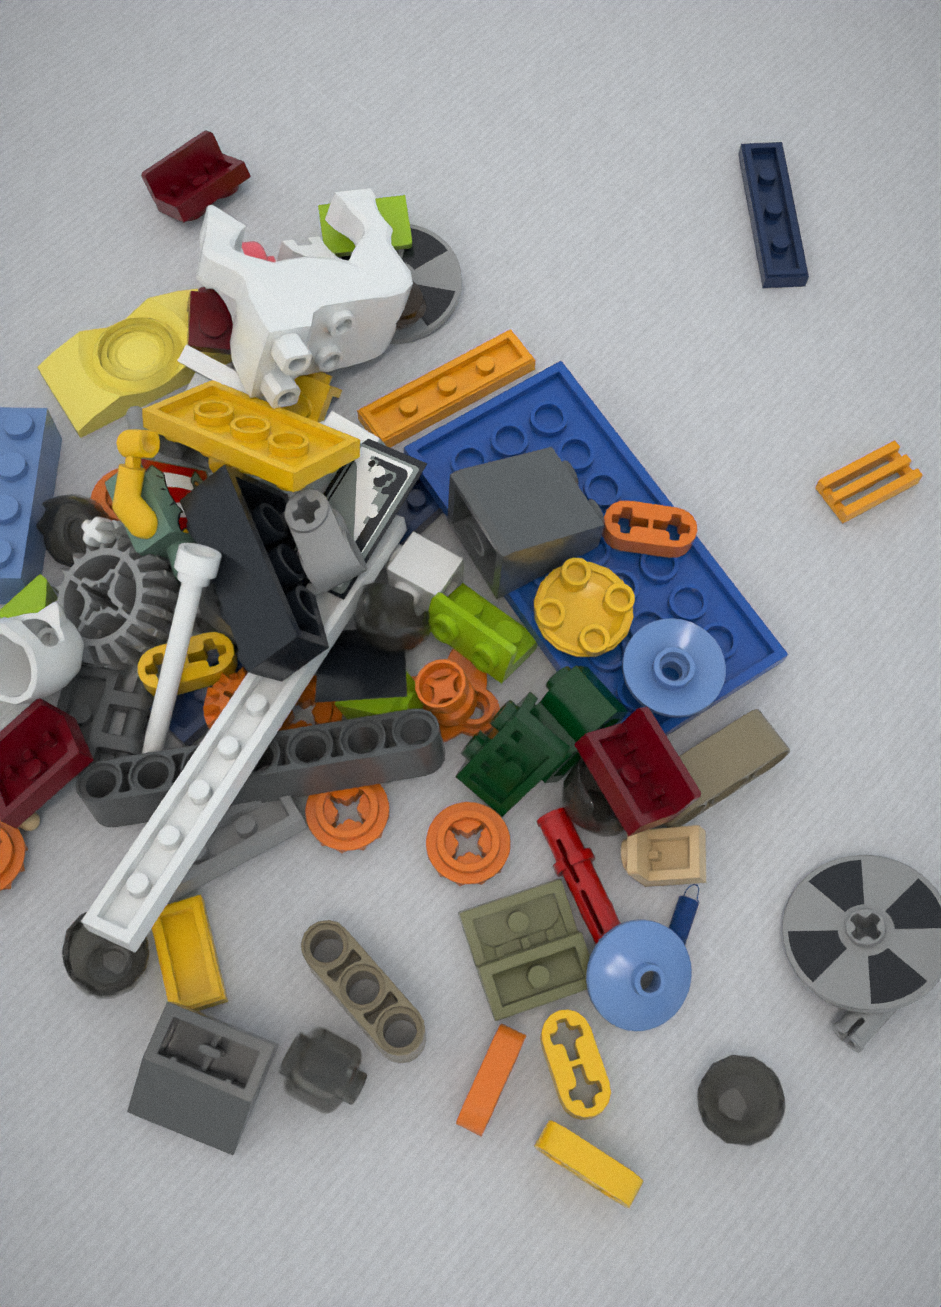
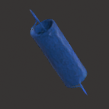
[669,884,700,945]

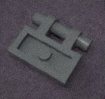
[57,665,154,768]

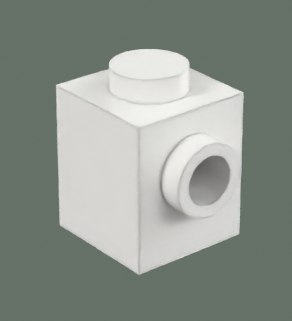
[385,531,464,612]

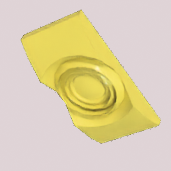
[37,289,232,438]

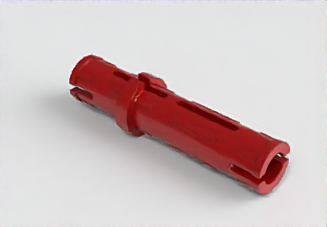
[536,807,621,945]

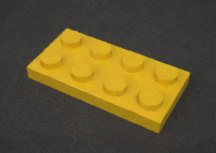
[142,380,360,492]

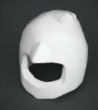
[0,602,84,705]

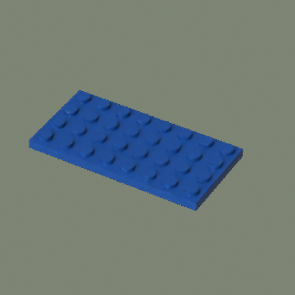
[404,361,788,736]

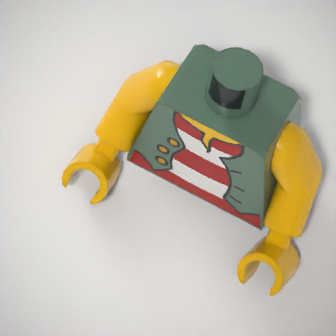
[105,429,239,580]

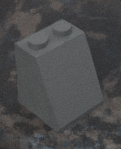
[447,447,605,599]

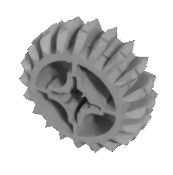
[52,536,179,671]

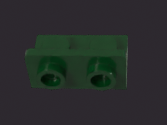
[455,692,570,817]

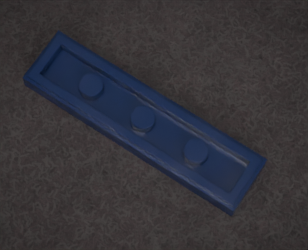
[738,142,809,288]

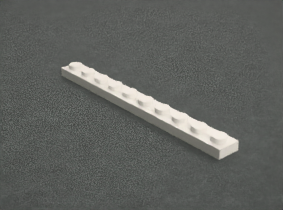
[81,515,407,953]

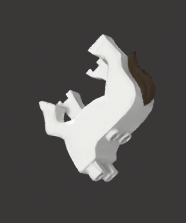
[196,188,427,409]

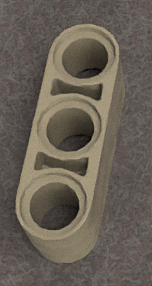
[664,709,790,828]
[301,920,426,1064]

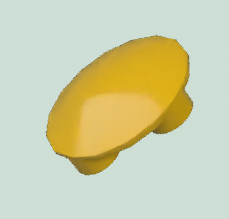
[534,558,635,657]

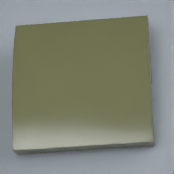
[458,879,590,1021]

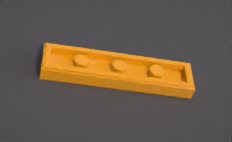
[357,329,536,448]

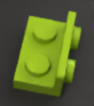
[424,583,538,684]

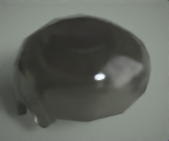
[36,494,110,567]
[354,582,431,653]
[562,757,625,837]
[62,912,150,999]
[697,1054,786,1147]

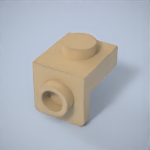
[621,825,706,887]

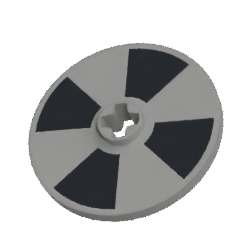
[338,224,462,344]
[782,855,941,1013]

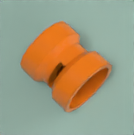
[415,659,477,726]

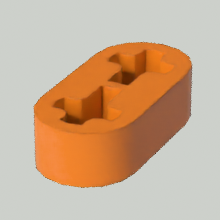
[602,500,698,558]
[456,1023,527,1137]

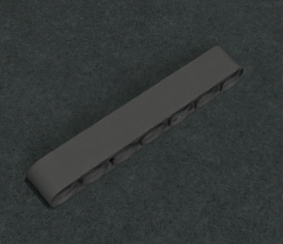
[76,709,446,827]

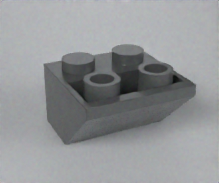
[127,1001,279,1155]

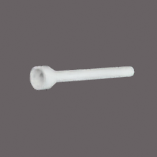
[141,543,222,754]

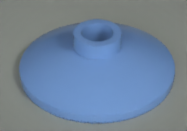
[622,618,726,717]
[586,919,692,1031]

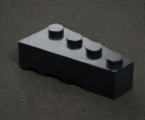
[180,464,329,682]

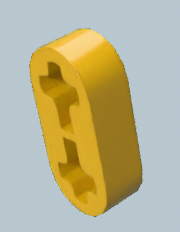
[137,632,238,696]
[540,1009,611,1120]
[534,1120,644,1208]

